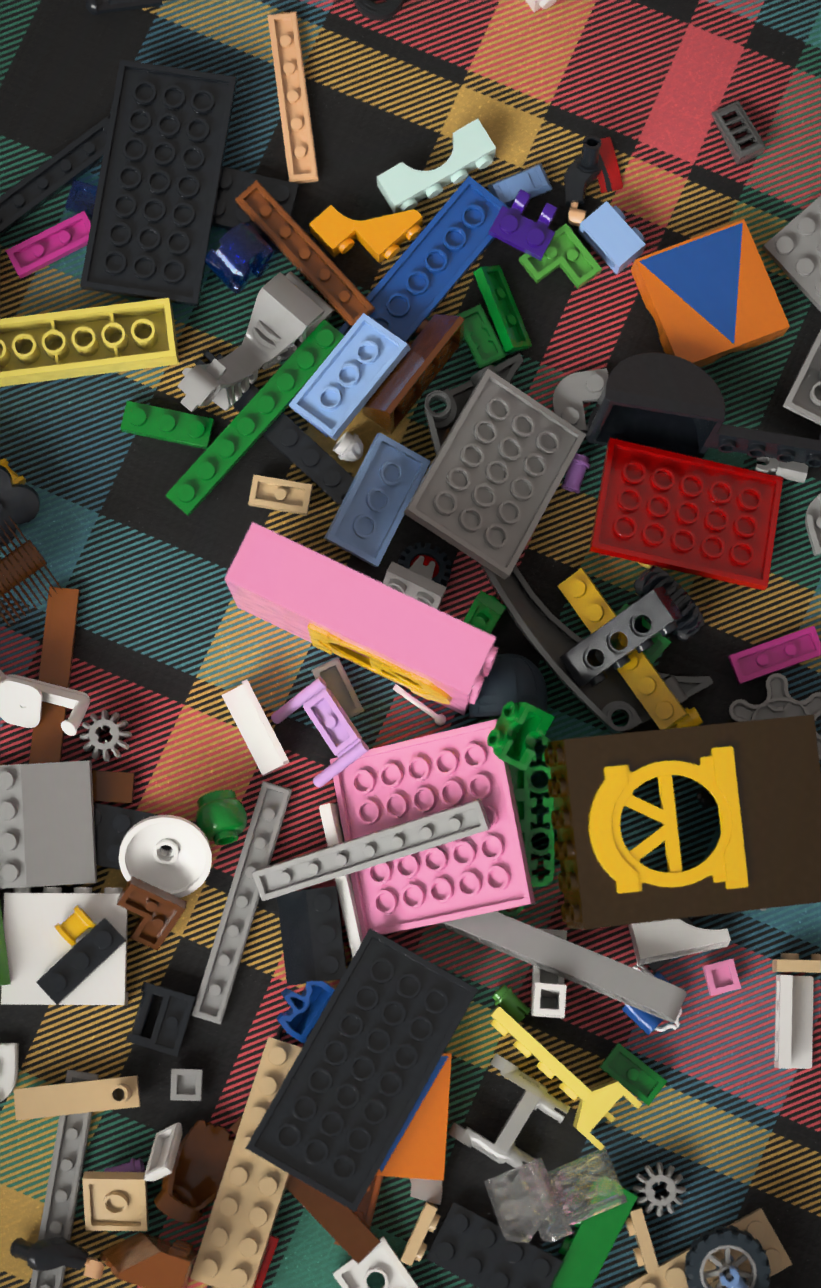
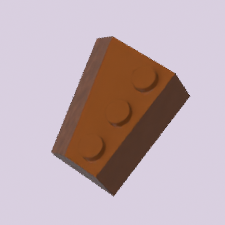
[99,1232,198,1288]

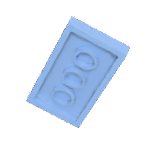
[289,313,411,441]
[324,433,431,567]

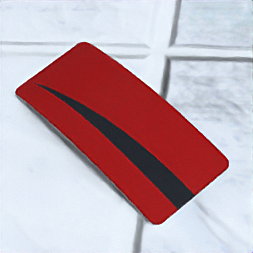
[597,137,623,193]

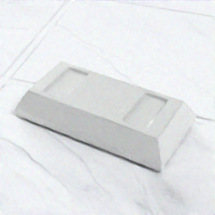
[144,1122,183,1181]

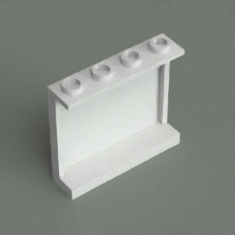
[1,887,128,1005]

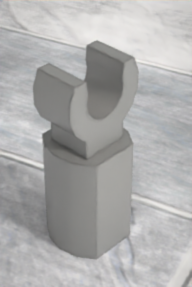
[754,457,808,483]

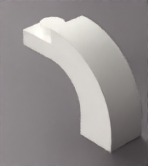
[531,928,567,1018]

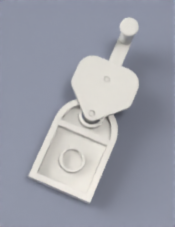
[0,670,90,736]

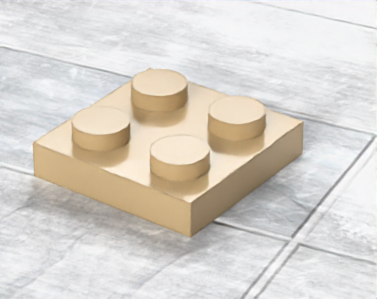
[82,1171,149,1231]

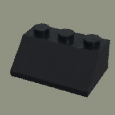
[277,886,347,986]

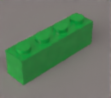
[552,1176,638,1288]

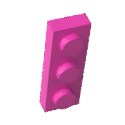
[6,211,91,279]
[728,626,821,685]

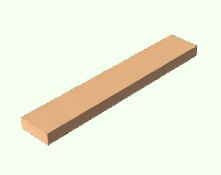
[268,11,319,184]

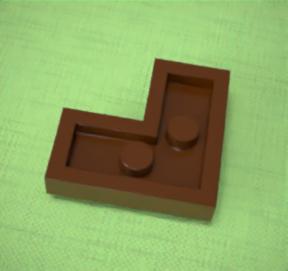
[117,876,187,951]

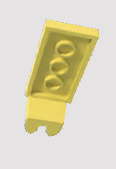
[489,1006,643,1151]

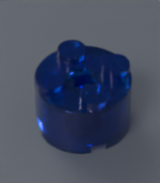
[205,222,274,294]

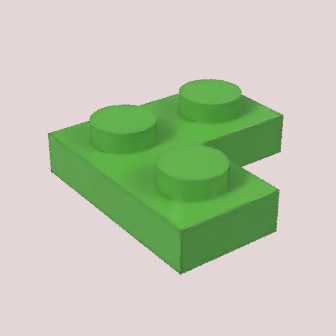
[519,223,602,289]

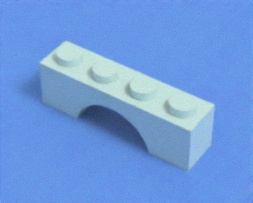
[377,119,496,213]

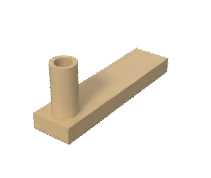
[13,1075,141,1121]

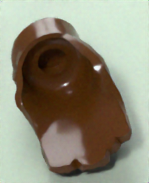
[154,1119,235,1223]

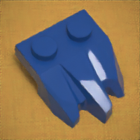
[276,981,335,1044]

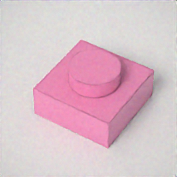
[702,959,741,996]

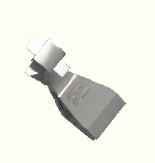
[177,271,335,412]

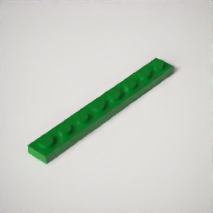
[165,319,344,517]

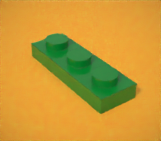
[473,265,532,353]
[120,401,215,449]

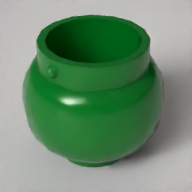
[195,790,247,845]

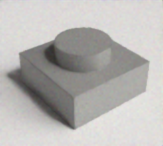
[170,1068,203,1101]

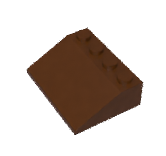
[362,314,465,434]

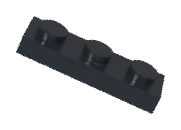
[36,918,127,1005]

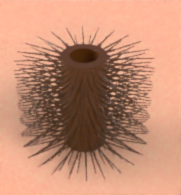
[0,516,63,626]

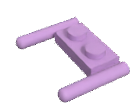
[271,677,369,788]

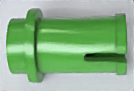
[492,984,531,1023]

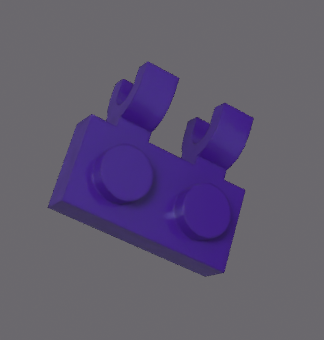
[489,189,557,261]

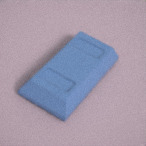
[487,163,553,208]

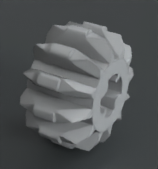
[80,710,132,762]
[633,1162,686,1217]

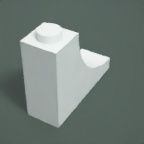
[628,919,731,966]

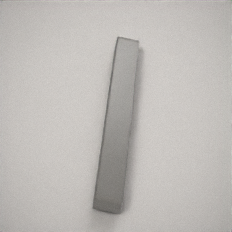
[436,911,687,1022]

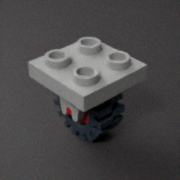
[383,542,452,610]

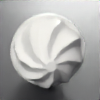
[333,431,364,462]

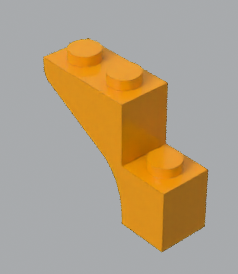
[309,205,423,263]

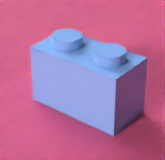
[578,201,646,275]

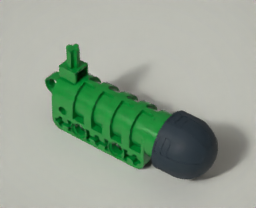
[469,654,555,917]

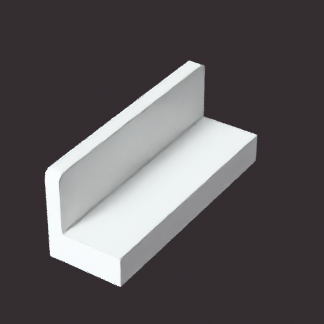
[222,679,290,776]
[774,975,814,1069]

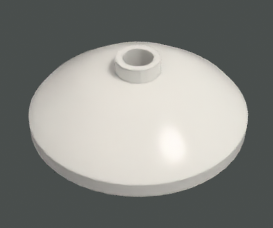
[119,815,212,898]

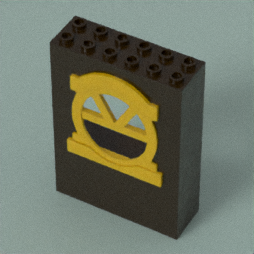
[544,715,821,930]

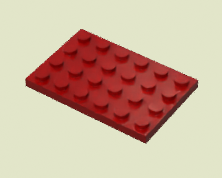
[589,438,783,591]

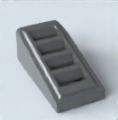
[711,101,766,165]

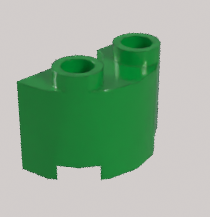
[487,701,555,772]

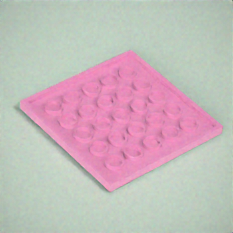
[330,719,535,939]

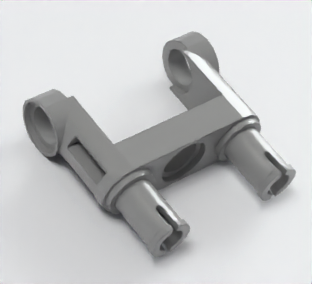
[448,1054,571,1177]

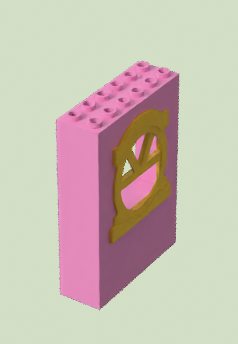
[225,522,498,715]

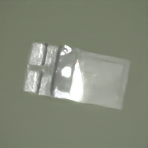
[484,1147,627,1243]

